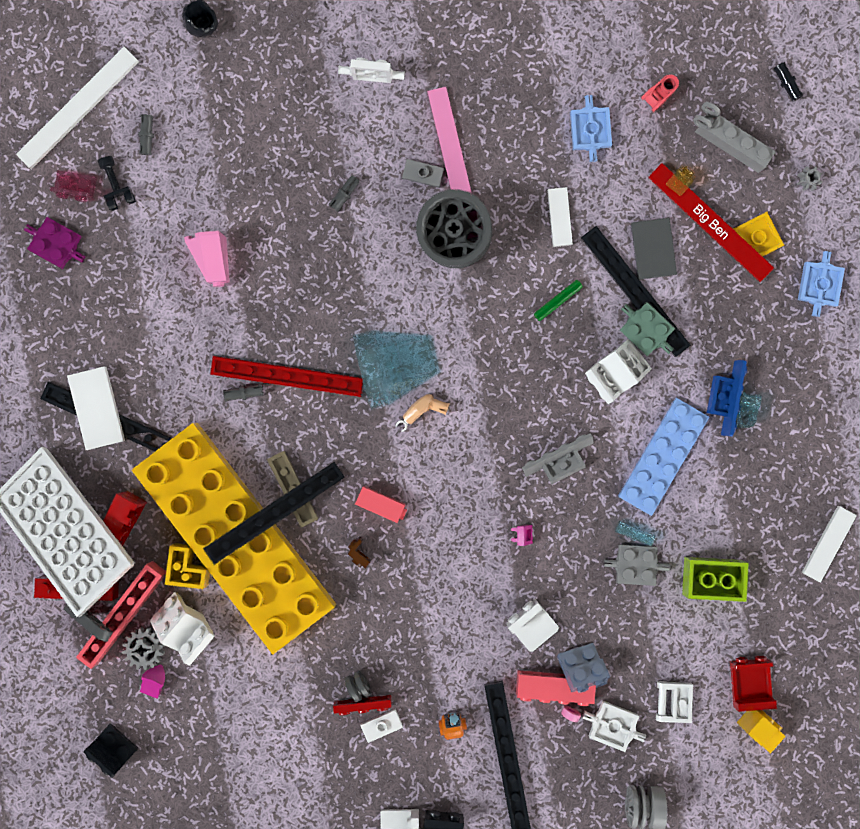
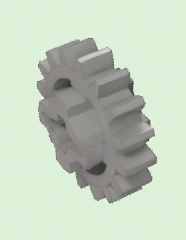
[122,627,165,670]

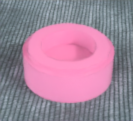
[561,705,581,722]

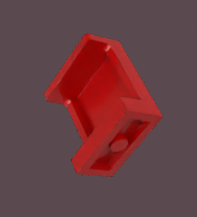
[730,656,777,712]

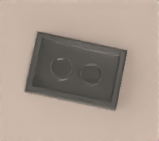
[631,218,677,280]

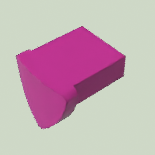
[140,665,165,699]

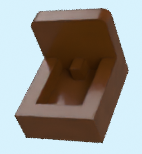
[348,537,371,568]

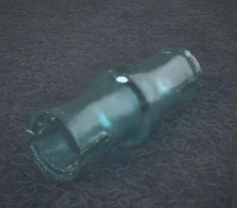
[615,521,655,547]

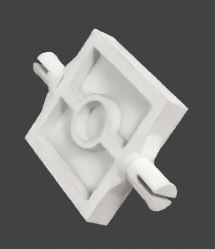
[338,58,405,83]
[582,700,646,752]

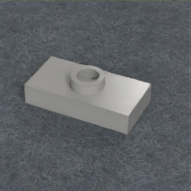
[402,159,444,188]

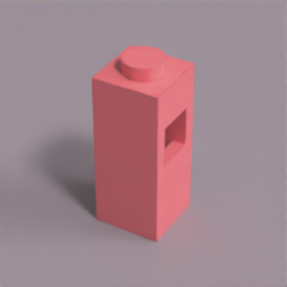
[355,486,407,523]

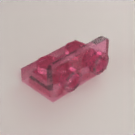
[50,170,97,203]

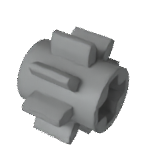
[797,166,823,191]

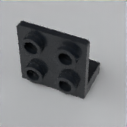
[83,723,138,778]

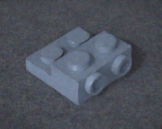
[557,643,610,693]

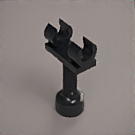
[97,156,136,211]

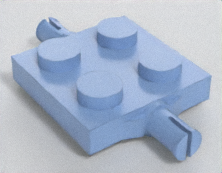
[570,95,612,162]
[798,251,845,317]

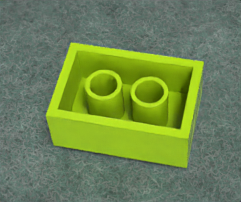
[682,556,749,602]

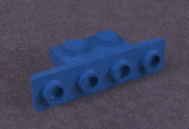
[707,360,747,437]

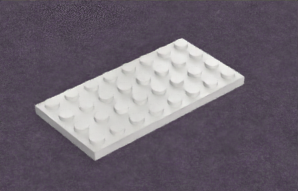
[0,447,135,617]

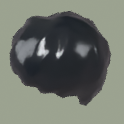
[182,0,219,38]

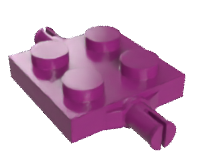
[24,217,86,270]

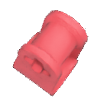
[641,74,679,113]

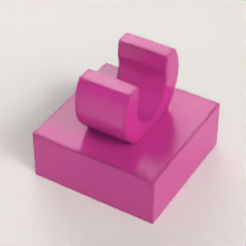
[511,524,533,546]

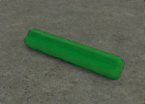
[534,280,583,321]

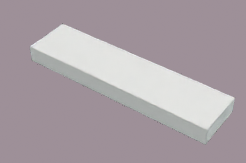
[802,506,857,583]

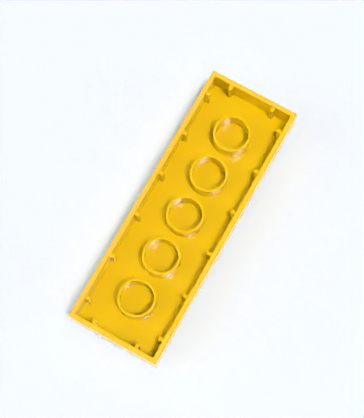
[131,423,336,655]

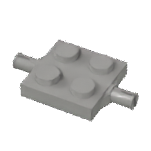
[604,545,670,586]

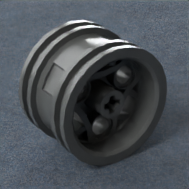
[416,189,492,268]

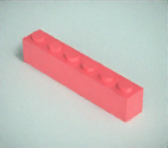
[76,561,166,669]

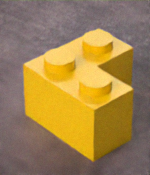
[165,543,210,589]
[736,710,786,754]

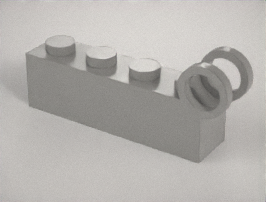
[693,102,776,173]

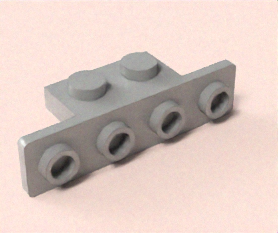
[522,433,594,485]

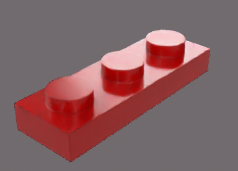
[333,695,392,715]

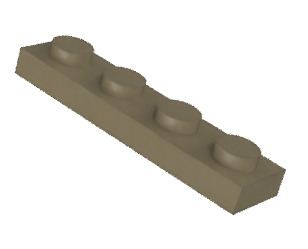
[267,451,319,528]

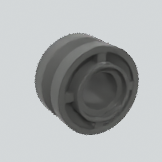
[345,670,371,702]

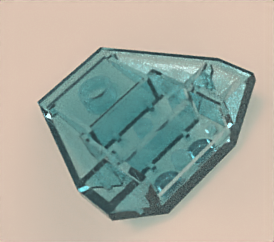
[353,331,440,409]

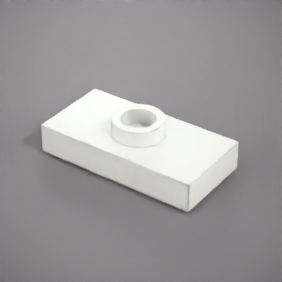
[360,709,403,743]

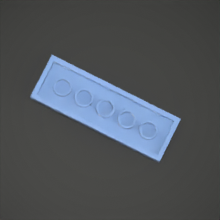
[618,398,709,516]

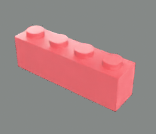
[516,670,596,706]

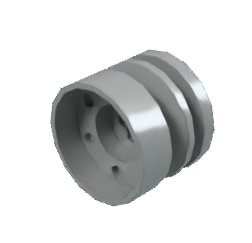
[625,785,667,829]

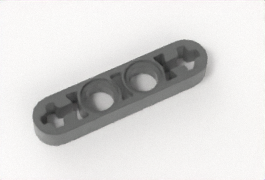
[63,603,113,642]

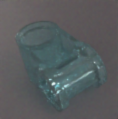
[736,391,761,428]

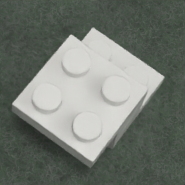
[585,339,652,404]
[150,592,215,666]

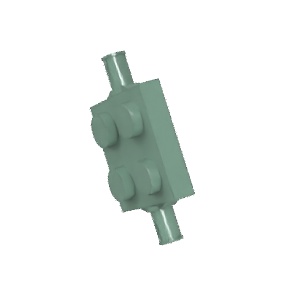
[620,302,675,356]

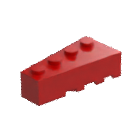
[103,491,147,547]

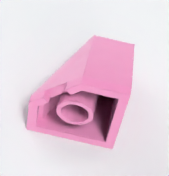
[184,231,230,287]

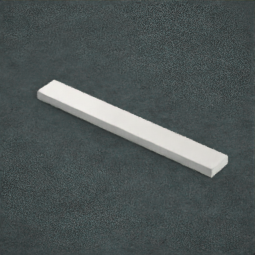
[16,47,139,169]

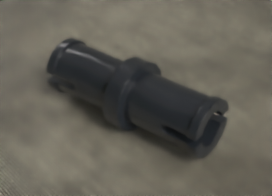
[774,62,803,102]

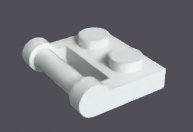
[656,681,693,723]

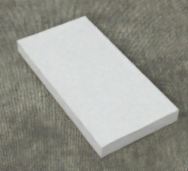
[67,366,125,450]

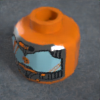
[439,712,467,740]

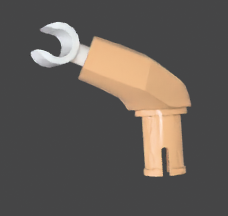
[396,394,450,432]

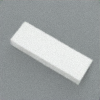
[547,187,573,247]

